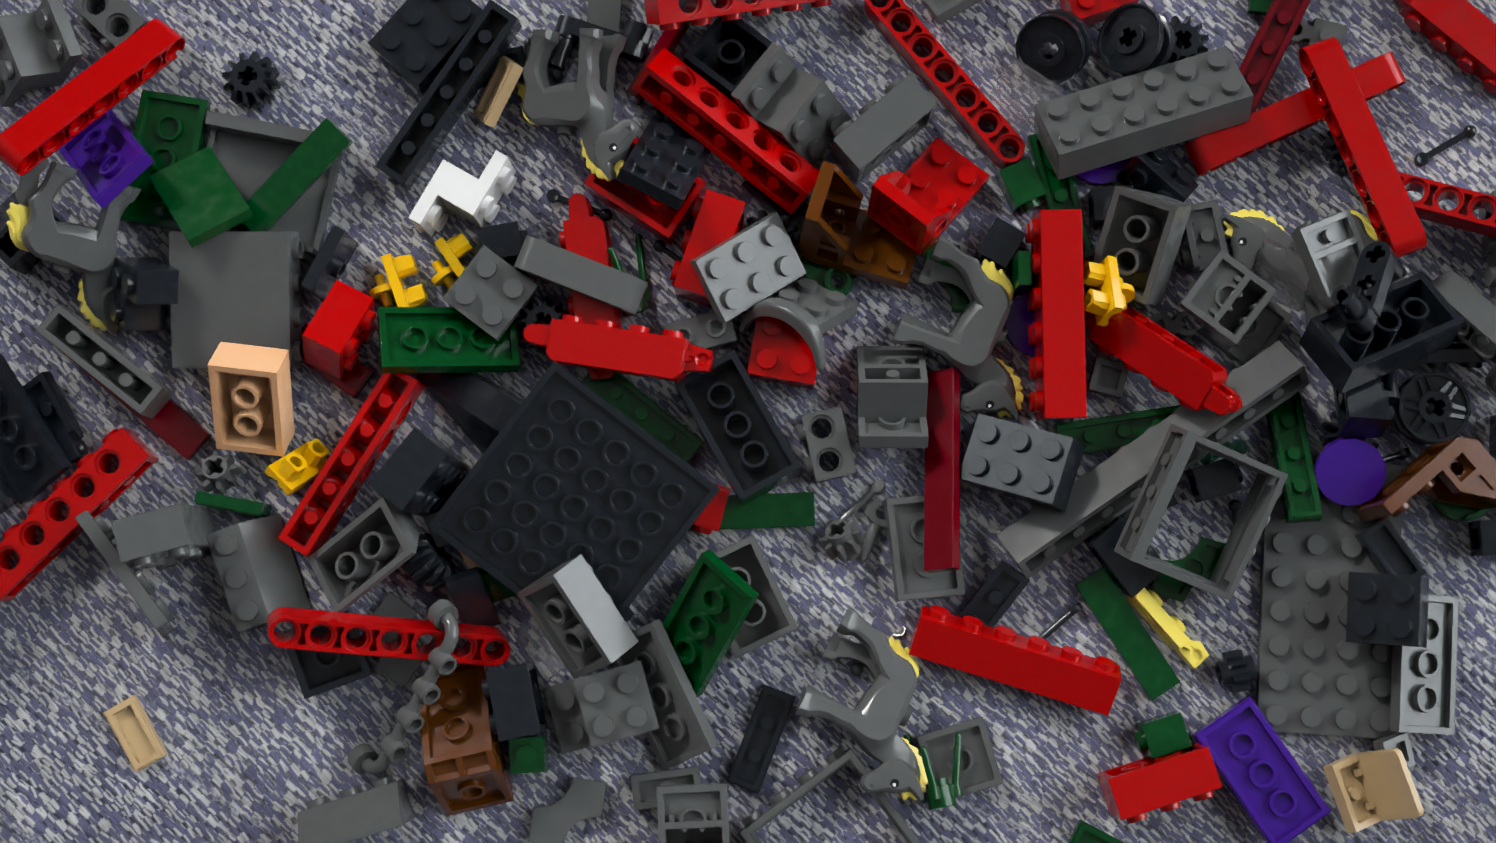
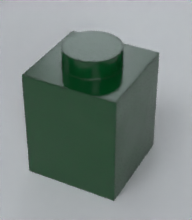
[996,157,1047,214]
[1133,711,1192,759]
[509,734,549,774]

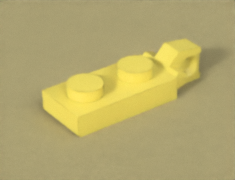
[1127,587,1209,669]

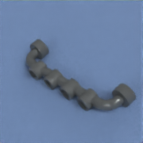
[348,599,459,775]

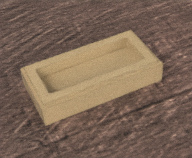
[474,55,524,128]
[103,695,169,772]

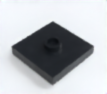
[301,225,359,300]

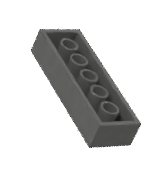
[1034,46,1254,180]

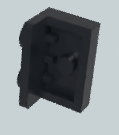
[1117,148,1198,202]

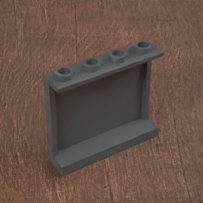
[205,111,343,262]
[169,232,305,369]

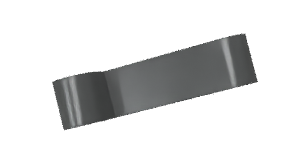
[514,235,648,315]
[1431,271,1496,398]

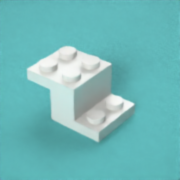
[408,150,517,237]

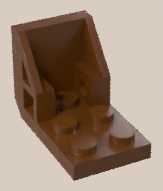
[797,161,916,290]
[1355,437,1496,522]
[417,664,514,816]

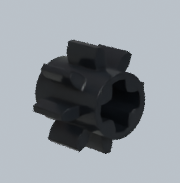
[1215,650,1257,693]

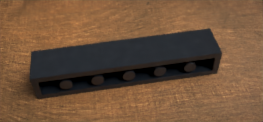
[375,0,522,190]

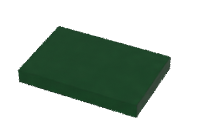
[148,146,254,248]

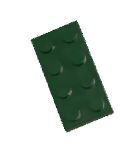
[120,89,211,231]
[377,307,520,374]
[663,550,760,697]

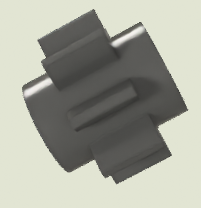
[195,450,242,495]
[820,520,866,562]

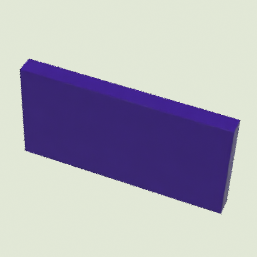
[59,109,154,209]
[1192,696,1331,843]

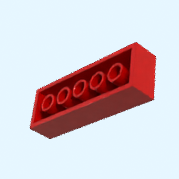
[1025,209,1087,420]

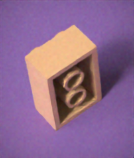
[207,342,295,457]

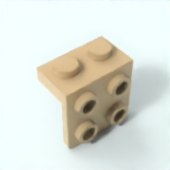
[1323,748,1424,833]

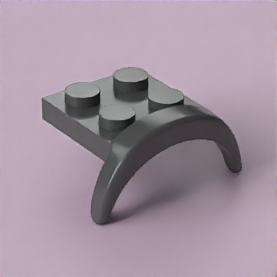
[1291,209,1409,310]
[739,278,858,370]

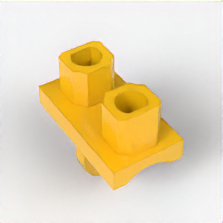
[431,233,474,289]
[369,253,429,307]
[1083,255,1135,326]
[264,438,330,496]

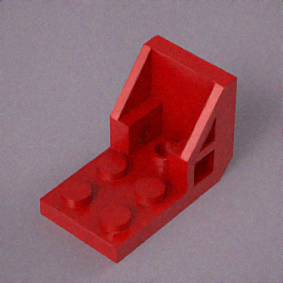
[867,137,990,255]

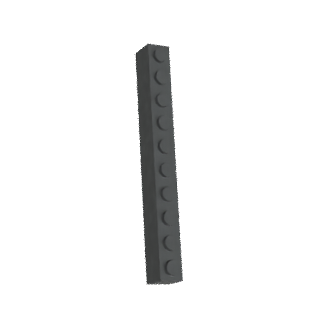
[997,340,1309,579]

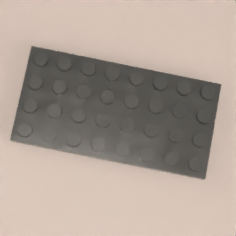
[1255,457,1403,739]

